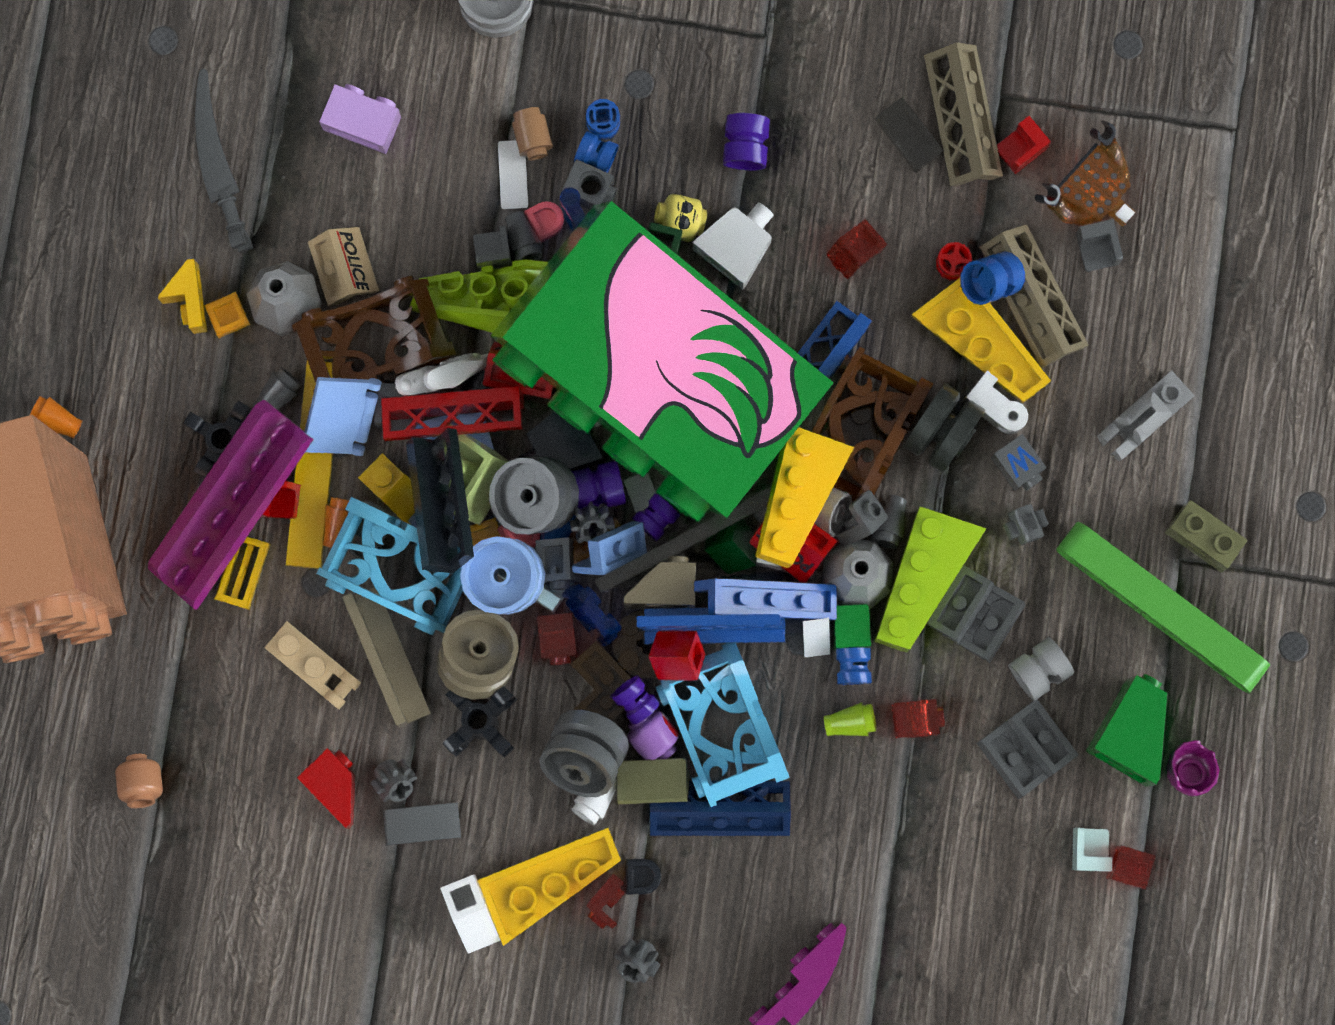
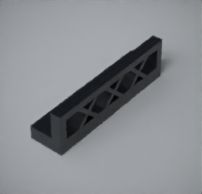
[406,428,474,574]

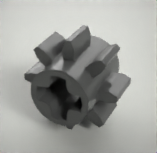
[570,501,615,543]
[1003,504,1049,546]
[370,759,417,802]
[615,939,660,983]

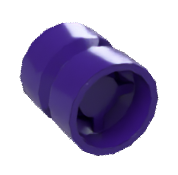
[723,113,770,171]
[570,461,626,509]

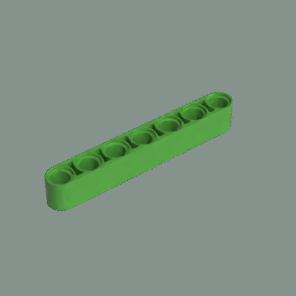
[1056,522,1270,694]

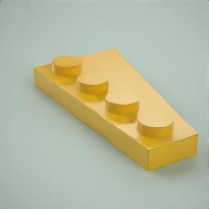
[911,277,1051,403]
[755,428,854,568]
[477,828,621,946]

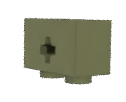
[1164,500,1248,572]

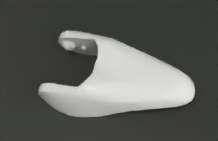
[395,353,488,396]

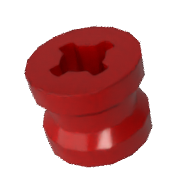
[936,242,972,281]

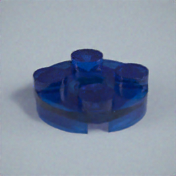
[561,584,622,647]

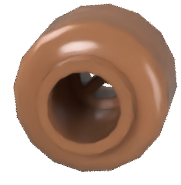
[115,754,163,808]

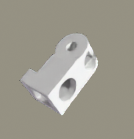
[962,371,1028,434]

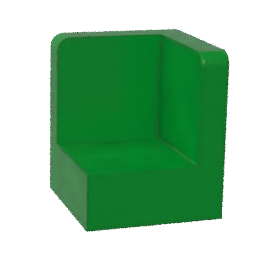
[833,604,871,650]

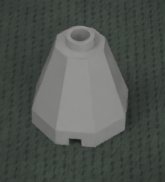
[247,261,322,336]
[821,540,893,610]

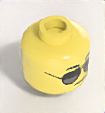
[654,194,707,242]

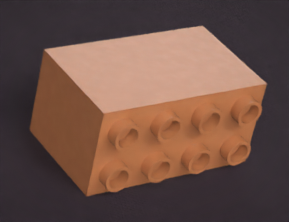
[0,415,127,663]

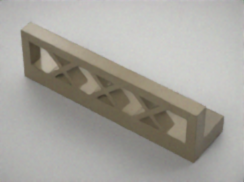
[924,43,1003,187]
[980,225,1089,368]
[342,587,431,728]

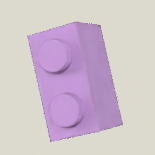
[319,84,401,154]

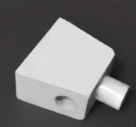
[693,202,774,290]

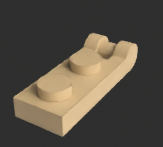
[265,621,361,710]

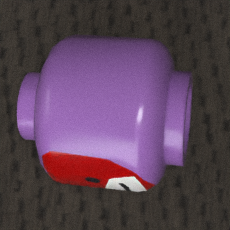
[627,710,679,760]

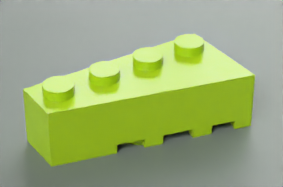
[874,507,986,653]

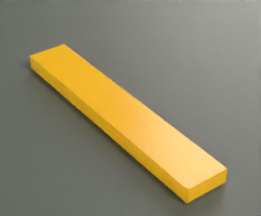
[286,361,333,569]

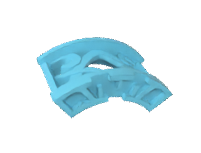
[316,497,463,635]
[655,643,790,807]

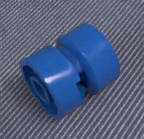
[960,251,1025,305]

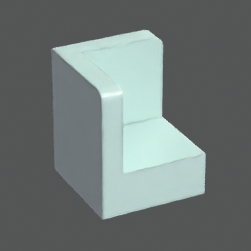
[1072,828,1112,872]

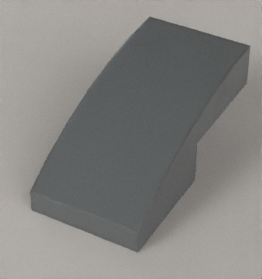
[383,802,461,846]

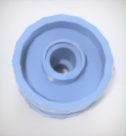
[460,536,545,615]

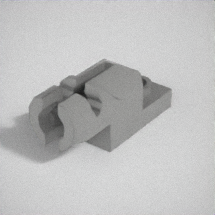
[1097,370,1195,461]

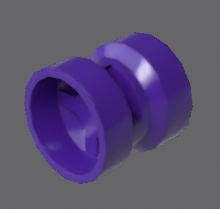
[632,493,680,542]
[611,675,660,725]

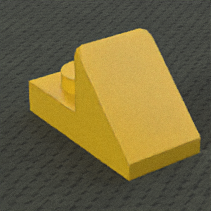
[158,259,207,334]
[358,453,415,525]

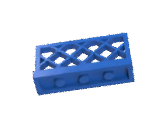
[637,608,785,645]

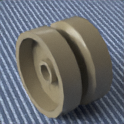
[436,610,519,700]

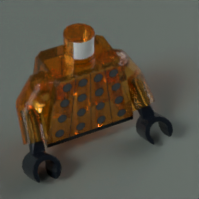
[1035,120,1136,227]

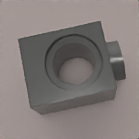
[562,159,618,209]

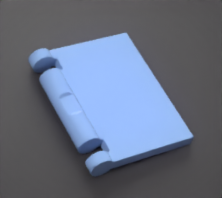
[305,377,382,456]

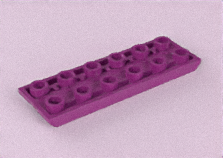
[148,400,314,610]

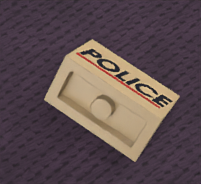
[308,227,379,306]

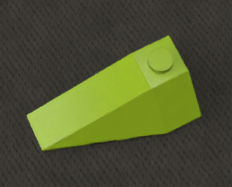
[410,259,548,333]

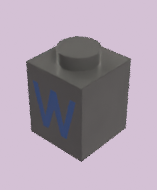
[991,434,1047,491]

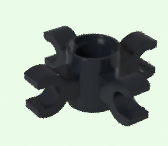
[183,400,251,478]
[442,686,517,758]

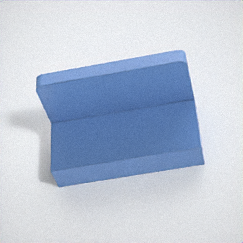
[572,521,647,576]

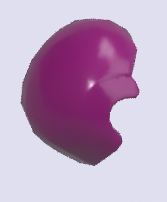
[1166,740,1220,797]

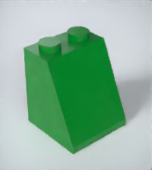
[1085,674,1168,787]

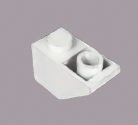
[440,875,501,954]

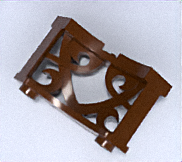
[292,276,456,392]
[812,346,934,502]

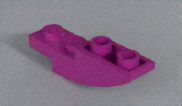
[748,922,847,1025]

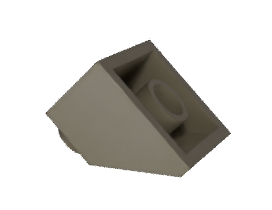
[624,556,696,610]

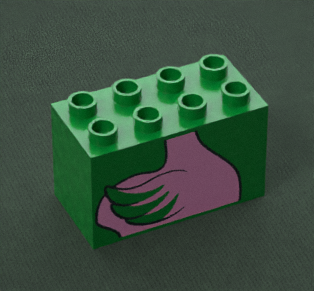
[490,201,833,522]

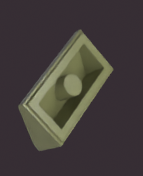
[617,758,690,804]

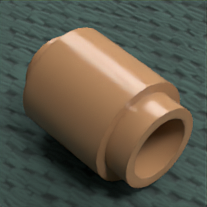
[512,107,553,161]

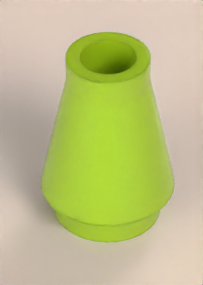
[824,702,877,736]

